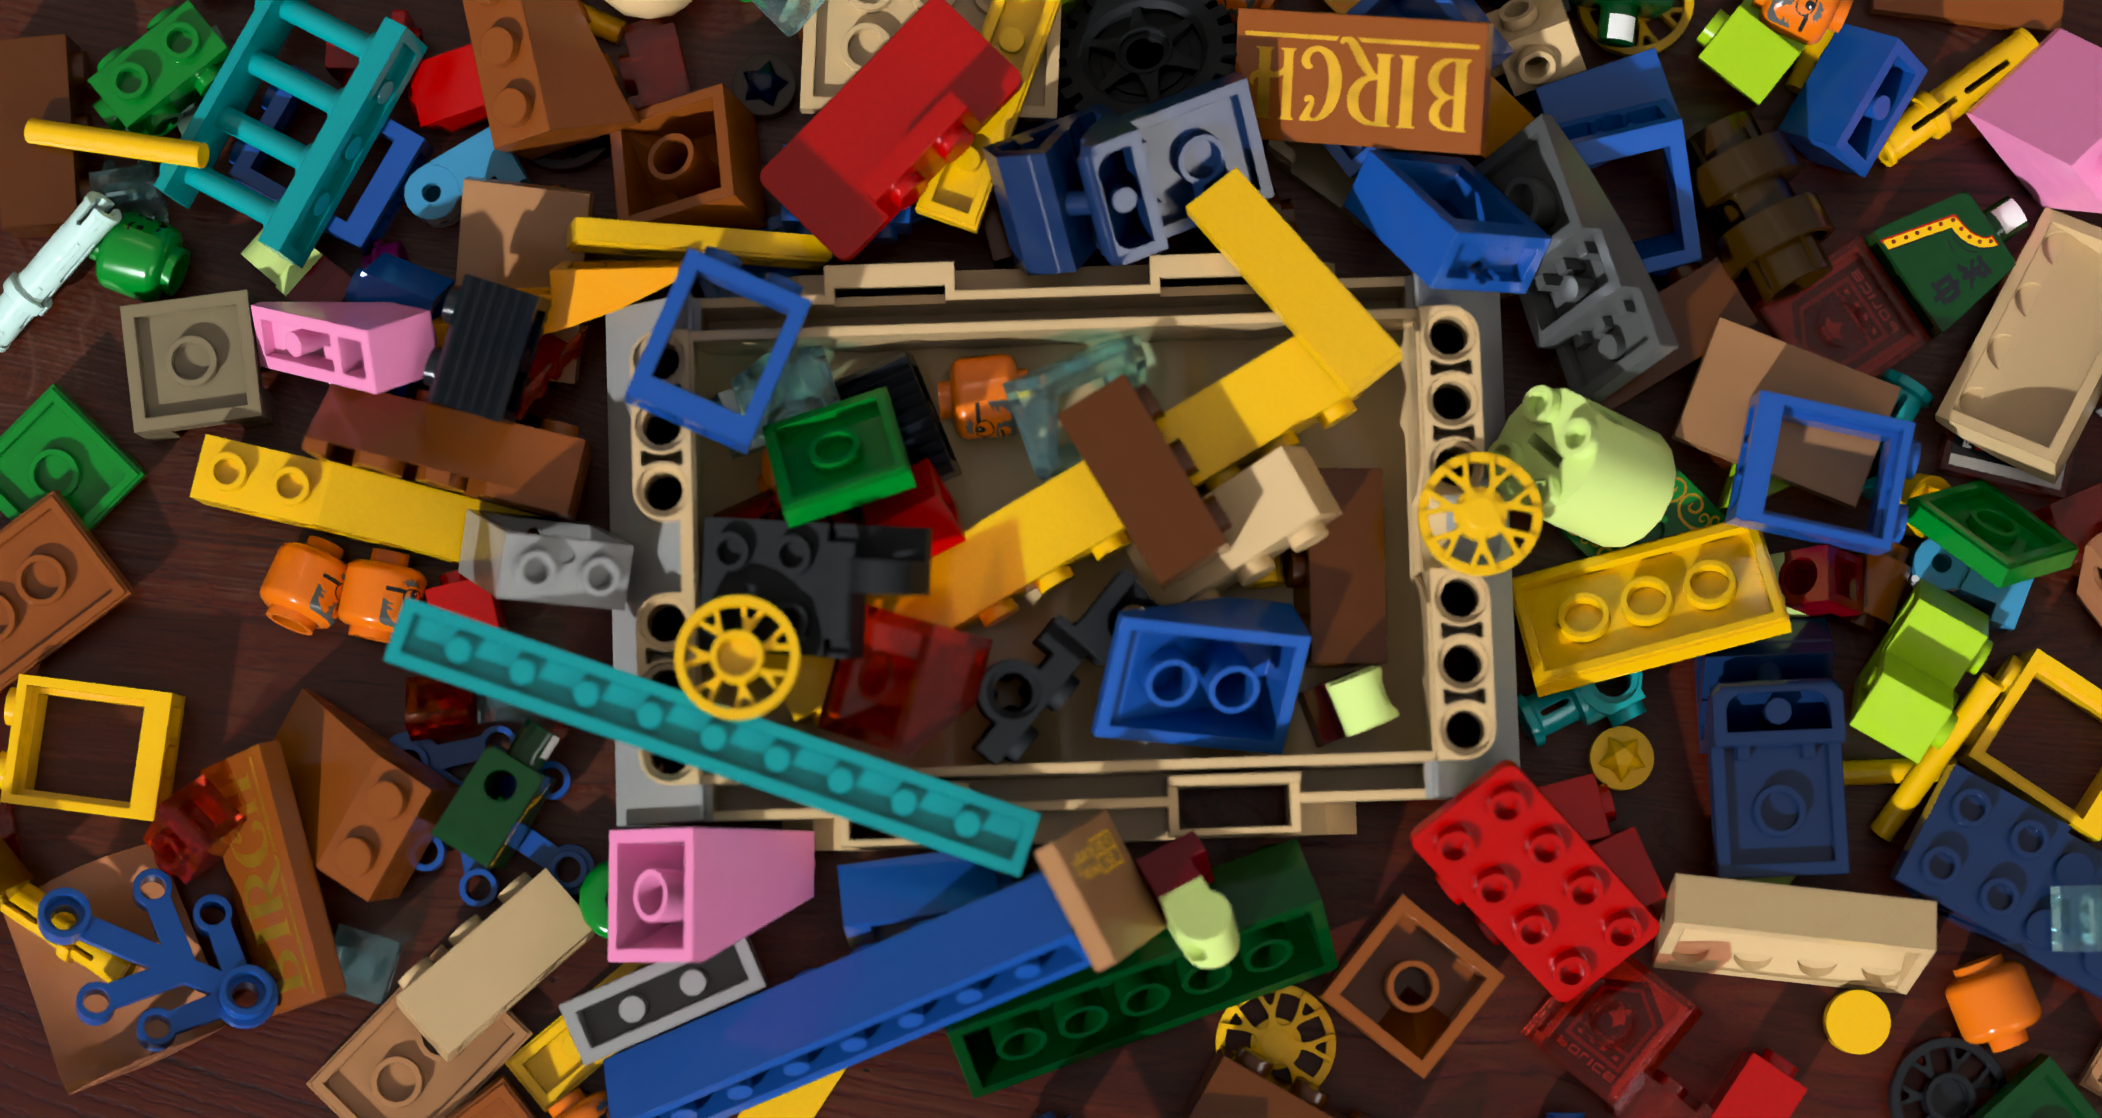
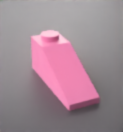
[251,302,437,394]

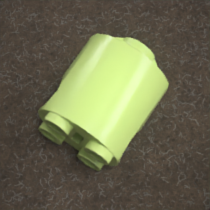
[1486,385,1676,547]

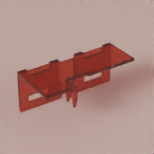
[517,325,588,420]

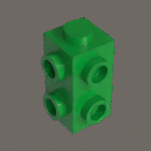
[87,0,230,137]

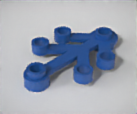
[389,725,597,907]
[37,869,278,1052]

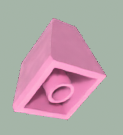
[1965,28,2102,214]
[608,827,816,962]

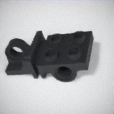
[698,517,933,659]
[971,568,1160,765]

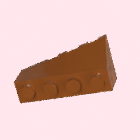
[462,0,641,160]
[302,383,593,522]

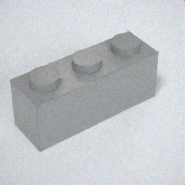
[558,935,769,1066]

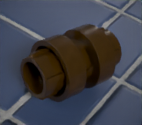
[1686,111,1835,304]

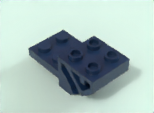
[983,72,1275,275]
[1694,618,1850,879]
[1887,764,2102,1000]

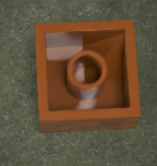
[610,83,767,259]
[1317,894,1505,1079]

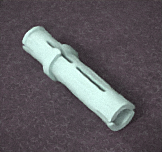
[0,191,122,353]

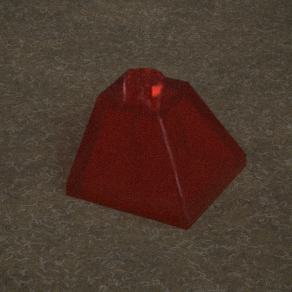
[817,604,993,757]

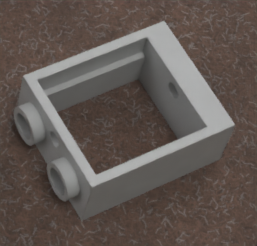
[458,509,634,611]

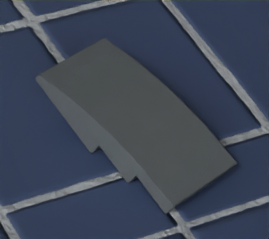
[1475,114,1679,404]

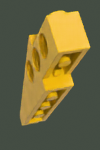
[190,434,543,565]

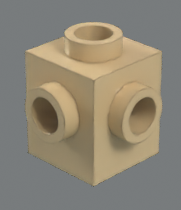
[1486,0,1586,97]

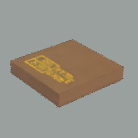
[1034,810,1167,972]

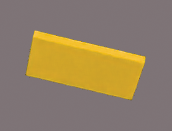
[1512,522,1792,698]

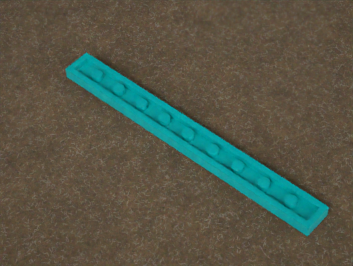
[383,597,1041,878]

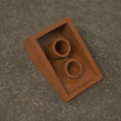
[273,688,460,902]

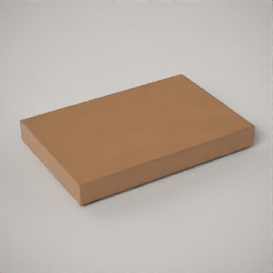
[456,176,595,384]
[1671,317,1901,509]
[306,944,536,1118]

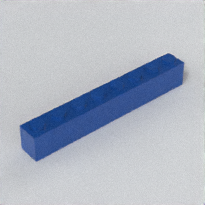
[603,870,1092,1118]

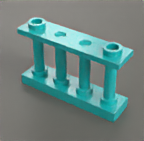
[153,0,428,268]

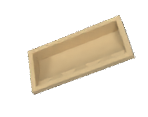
[1935,207,2102,485]
[1651,873,1937,995]

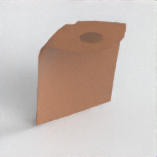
[3,841,227,1095]

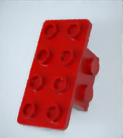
[760,0,1023,262]
[1410,760,1660,1002]

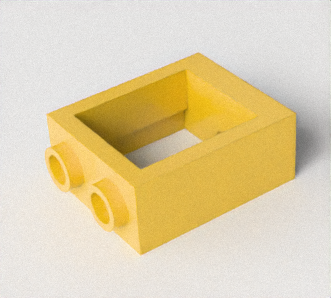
[1955,648,2102,843]
[0,674,186,823]

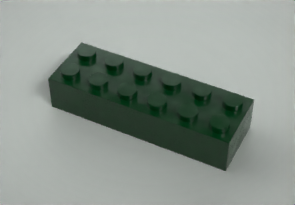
[945,838,1339,1099]

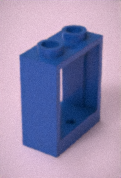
[228,65,434,255]
[1557,98,1702,276]
[1344,150,1552,294]
[625,246,812,455]
[1725,390,1921,556]
[837,852,1013,953]

